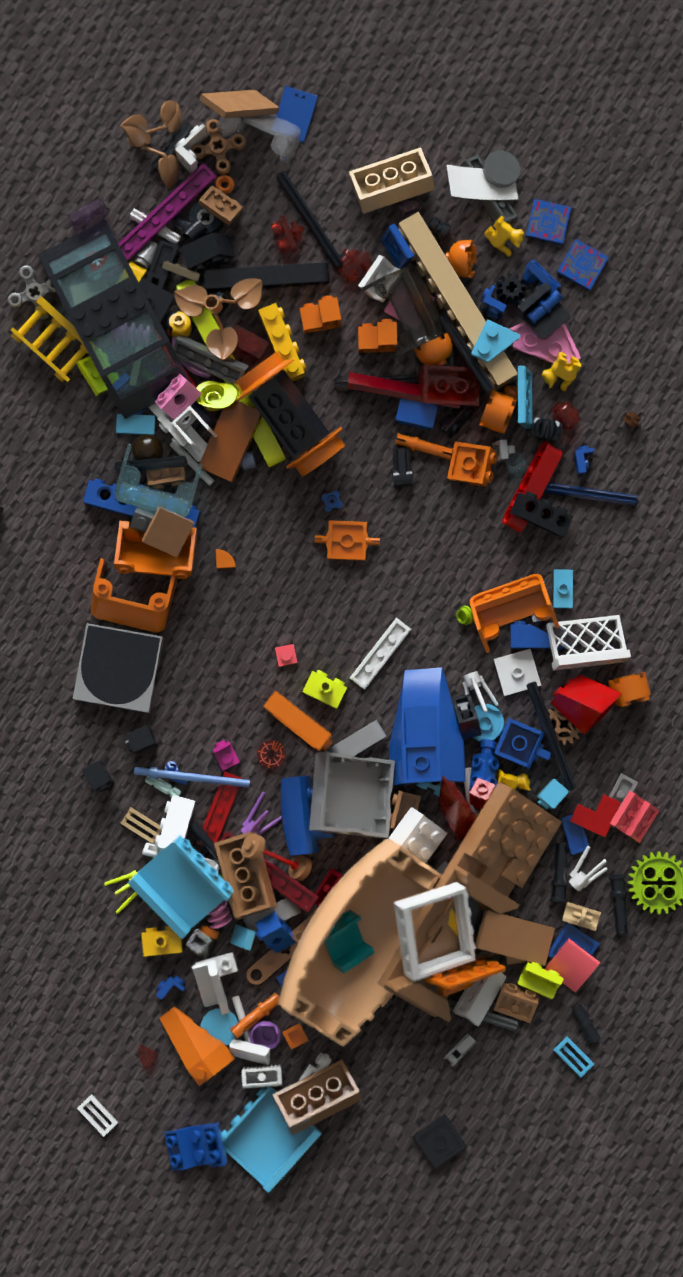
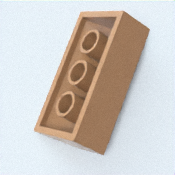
[214,832,278,918]
[272,1060,361,1135]

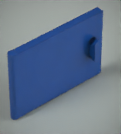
[271,86,318,143]

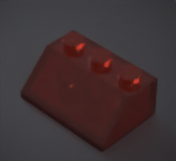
[418,365,479,406]

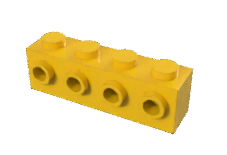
[258,303,307,381]

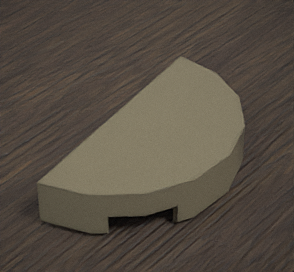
[162,261,200,281]

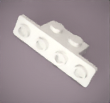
[149,404,208,462]

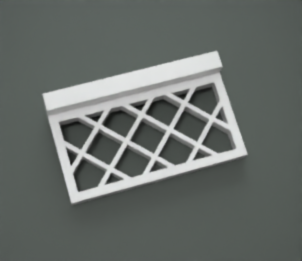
[546,615,631,671]

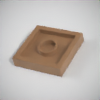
[142,506,194,557]

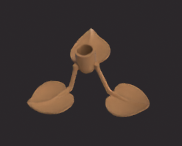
[120,101,181,189]
[174,278,263,360]

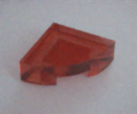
[138,1044,158,1070]

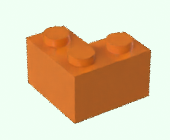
[300,295,341,334]
[358,319,397,353]

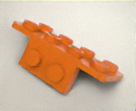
[425,957,506,996]

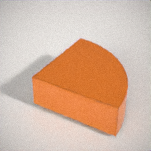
[216,549,236,569]

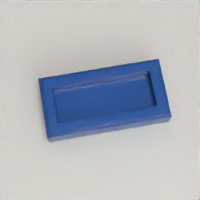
[561,815,589,855]

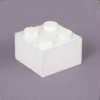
[389,807,447,864]

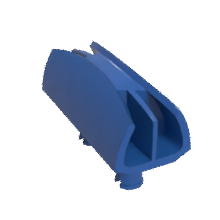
[281,776,335,856]

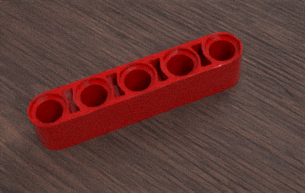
[502,441,562,533]

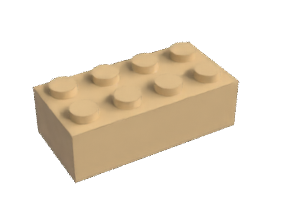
[349,148,435,214]

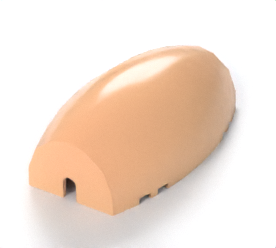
[278,838,442,1046]

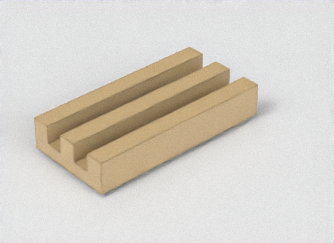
[121,807,162,844]

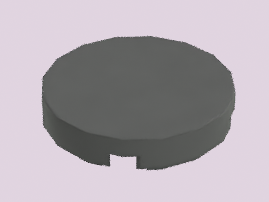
[482,150,520,188]

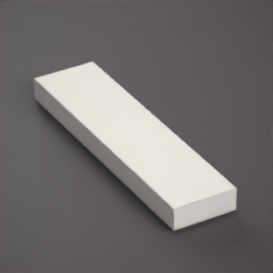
[350,618,411,690]

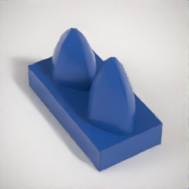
[523,259,561,293]

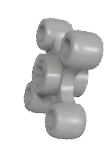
[8,265,62,320]

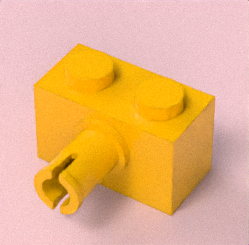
[141,926,183,956]

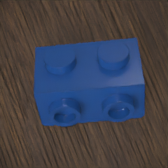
[480,285,507,320]

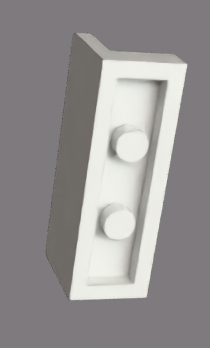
[192,960,229,1015]
[453,972,506,1026]

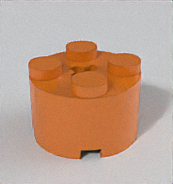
[479,390,517,434]
[608,672,651,707]

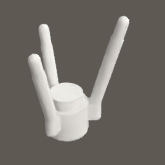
[462,671,499,712]
[569,846,608,891]

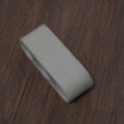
[329,720,386,756]
[243,898,302,934]

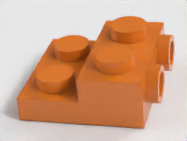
[447,442,497,487]

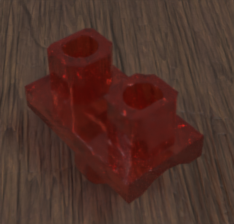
[271,215,304,252]
[337,249,373,282]

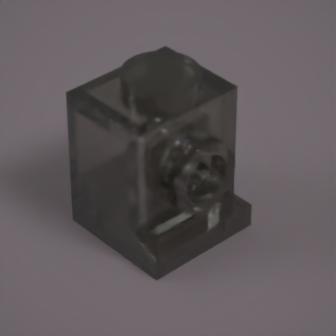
[185,929,215,959]

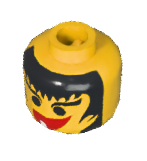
[167,312,192,338]

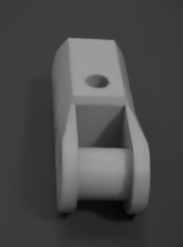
[444,1033,477,1067]

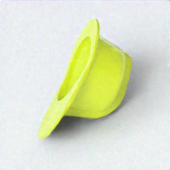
[196,381,238,411]

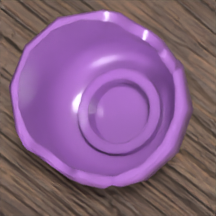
[250,1021,281,1050]

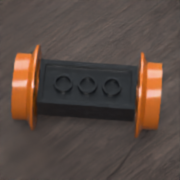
[234,351,345,477]

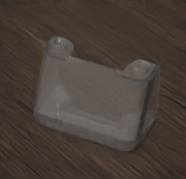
[216,114,302,164]

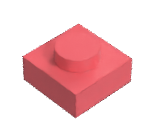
[275,644,298,667]

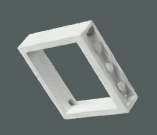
[394,882,476,981]

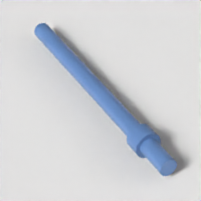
[134,767,250,788]

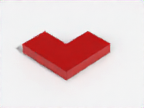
[570,794,621,837]

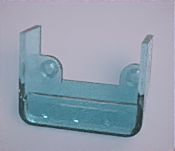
[115,444,203,517]

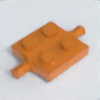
[315,520,380,561]

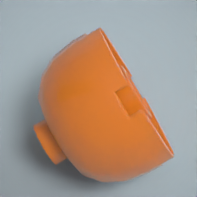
[445,240,477,278]
[413,332,453,367]

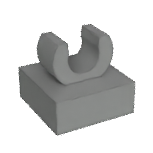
[492,440,515,462]

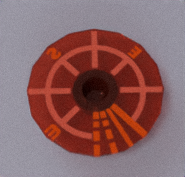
[257,740,286,768]

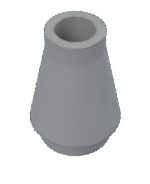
[134,241,158,270]

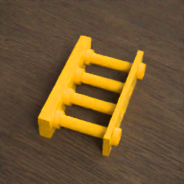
[11,296,98,382]

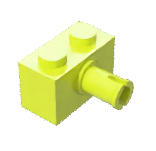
[302,670,347,709]

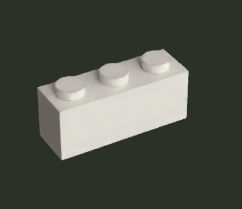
[154,795,195,854]

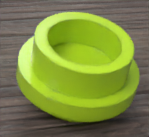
[456,606,474,625]

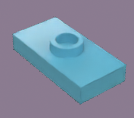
[553,569,573,608]

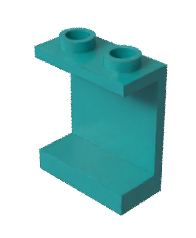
[324,910,375,974]

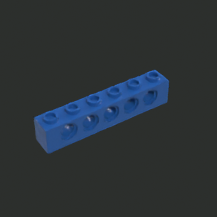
[83,478,200,528]

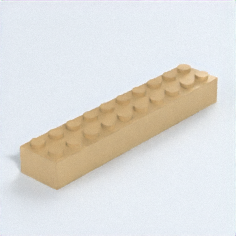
[398,212,518,391]

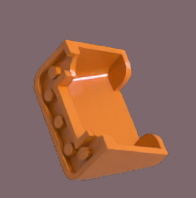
[114,521,197,579]

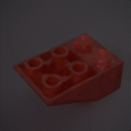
[438,776,477,842]

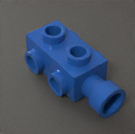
[469,739,499,792]

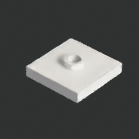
[493,649,541,696]

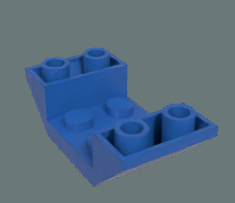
[164,1122,228,1171]

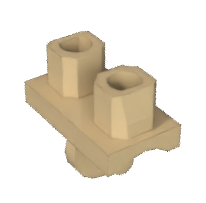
[562,902,601,931]

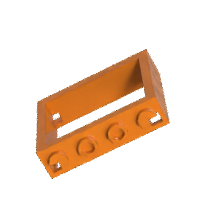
[263,691,332,752]

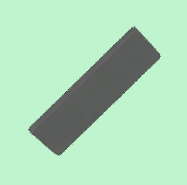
[459,155,518,223]
[173,335,249,385]

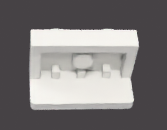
[358,255,403,302]

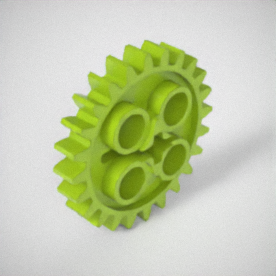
[627,851,683,914]

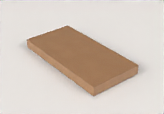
[199,90,280,118]
[475,910,555,966]

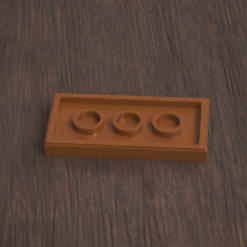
[198,400,262,482]

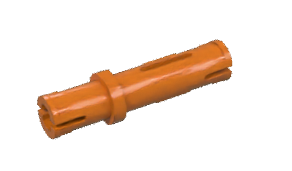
[395,433,453,460]
[230,992,280,1039]

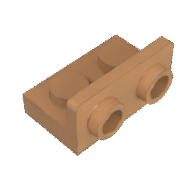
[198,185,243,225]
[146,467,187,490]
[494,982,539,1023]

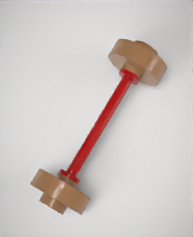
[242,833,312,881]

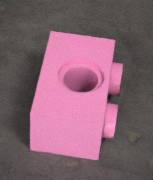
[155,374,202,420]

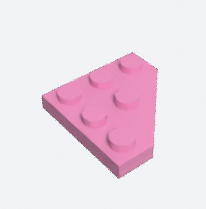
[511,322,581,363]

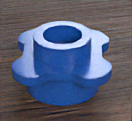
[321,490,343,512]

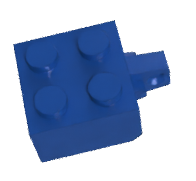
[493,718,552,769]

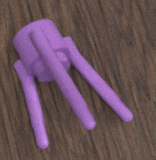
[241,792,282,835]

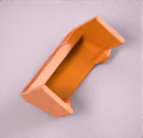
[91,558,177,633]
[470,574,559,653]

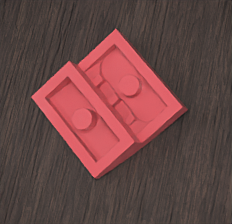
[610,791,660,843]
[545,939,600,992]

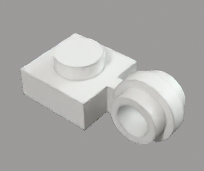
[299,1053,331,1081]

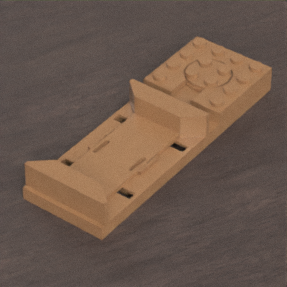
[377,782,562,1022]

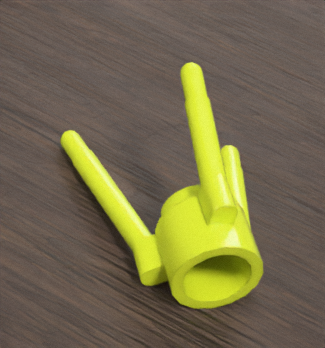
[104,870,138,914]

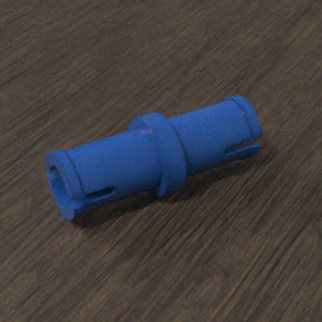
[527,290,563,324]

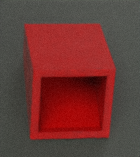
[551,674,622,735]

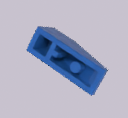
[510,621,569,649]

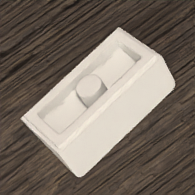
[229,1039,270,1065]

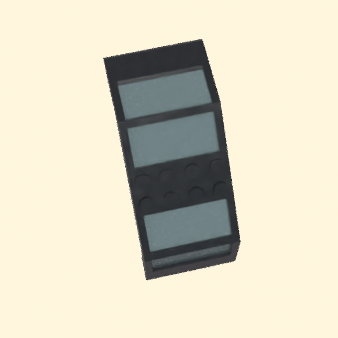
[39,219,192,419]

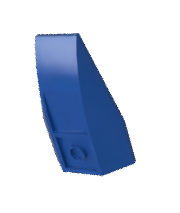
[389,668,466,786]

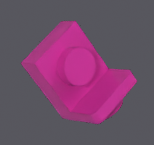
[212,740,240,771]

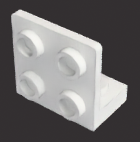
[175,124,207,174]

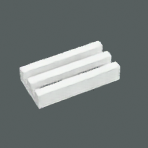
[77,1094,118,1137]

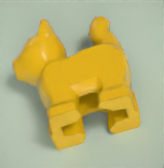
[484,216,524,257]
[542,352,581,391]
[494,769,531,791]

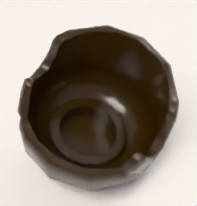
[132,434,163,460]

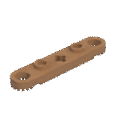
[247,915,313,985]

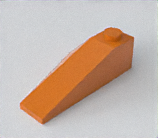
[159,1006,235,1086]

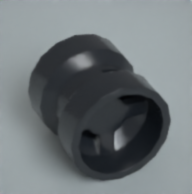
[428,216,452,242]

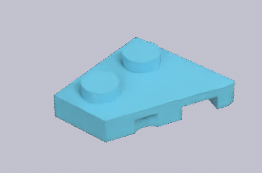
[471,319,521,363]

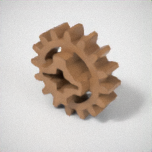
[548,707,582,745]

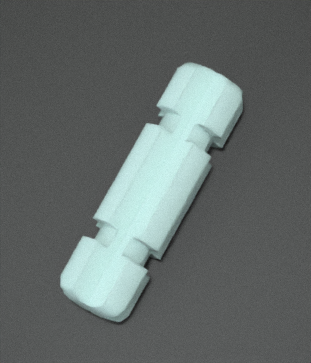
[145,776,181,797]

